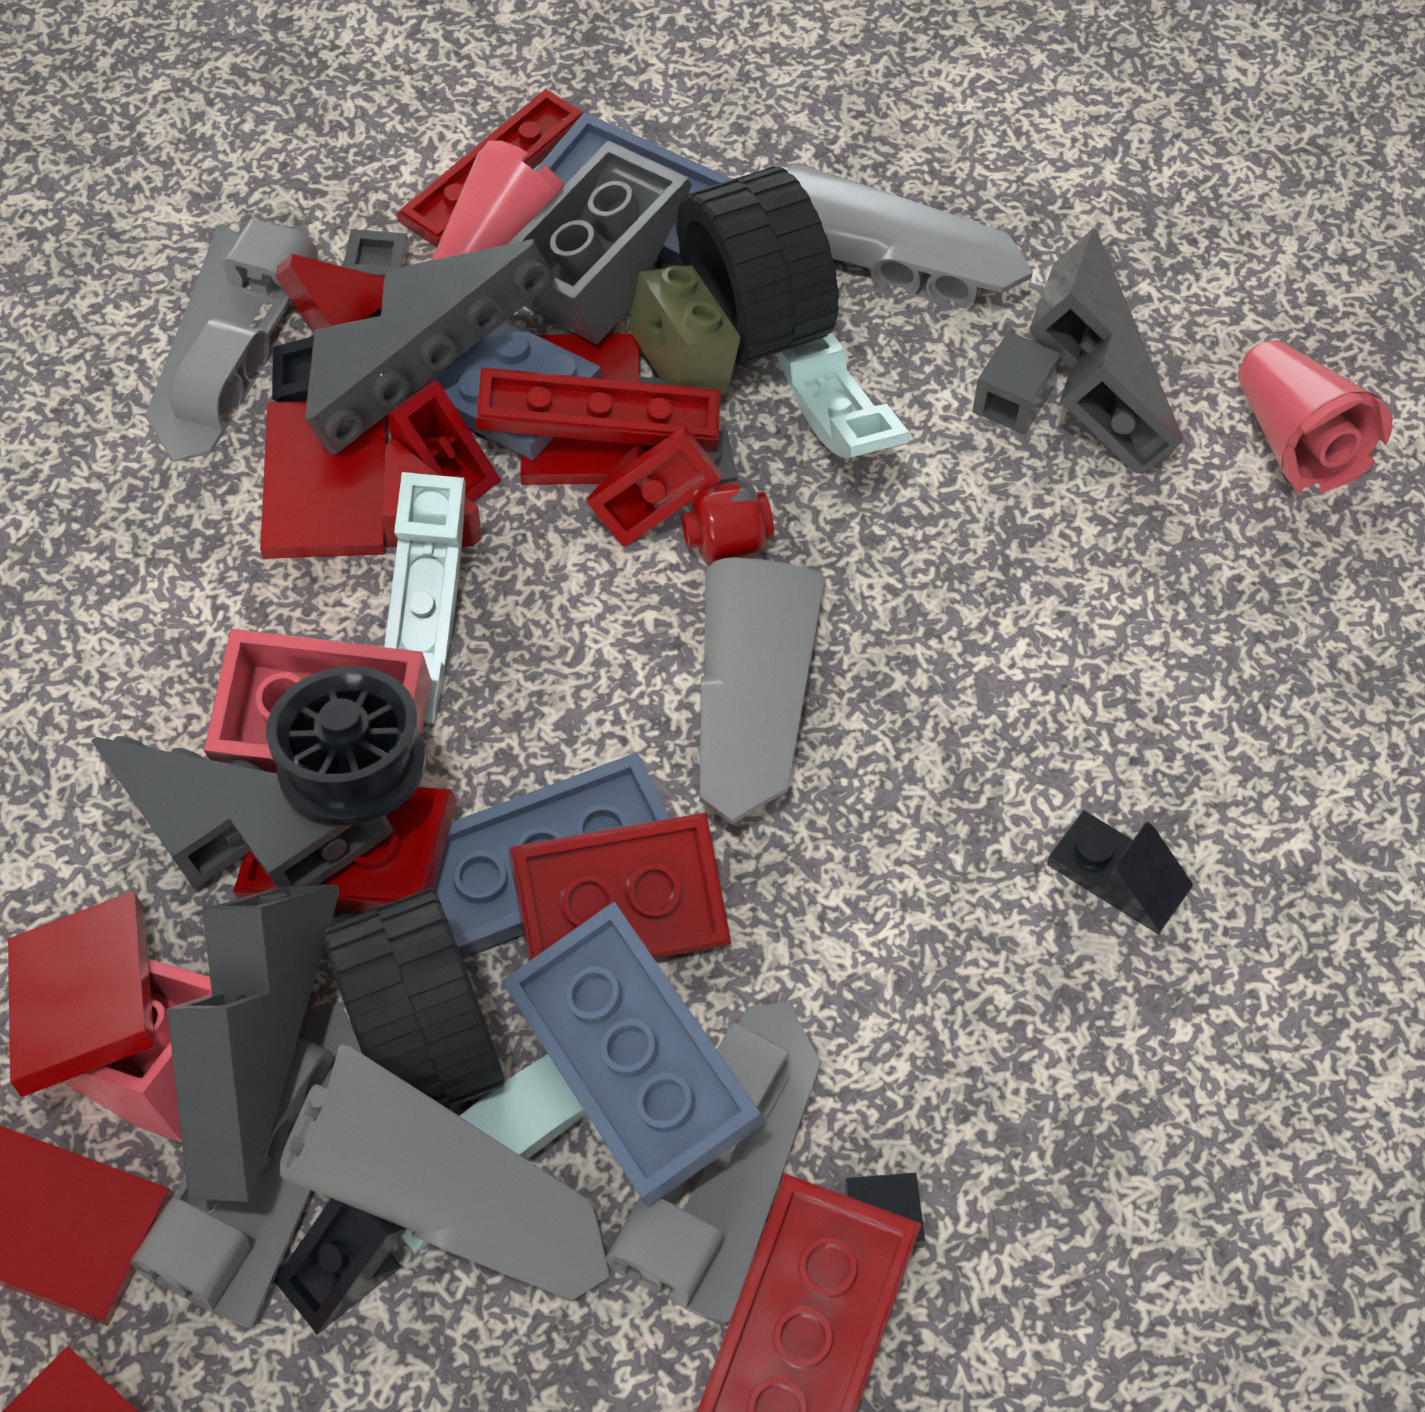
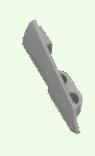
[787,163,1033,309]
[145,219,318,462]
[699,558,825,825]
[605,1001,821,1325]
[130,1002,362,1327]
[280,1044,610,1301]

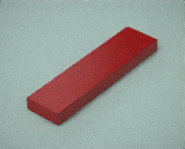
[397,88,584,248]
[476,367,720,452]

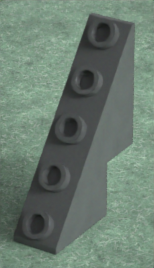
[1029,228,1183,474]
[305,239,554,455]
[91,736,394,889]
[167,884,339,1202]

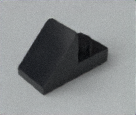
[1047,810,1193,935]
[274,1198,406,1334]

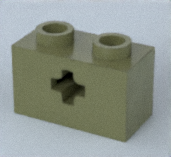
[628,265,741,394]

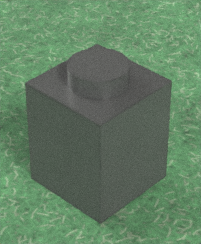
[972,331,1062,435]

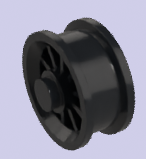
[266,666,426,825]

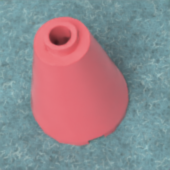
[432,140,565,260]
[1238,340,1393,494]

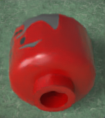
[681,480,774,564]

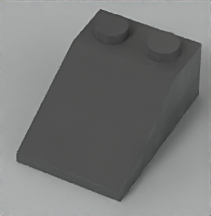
[508,141,692,345]

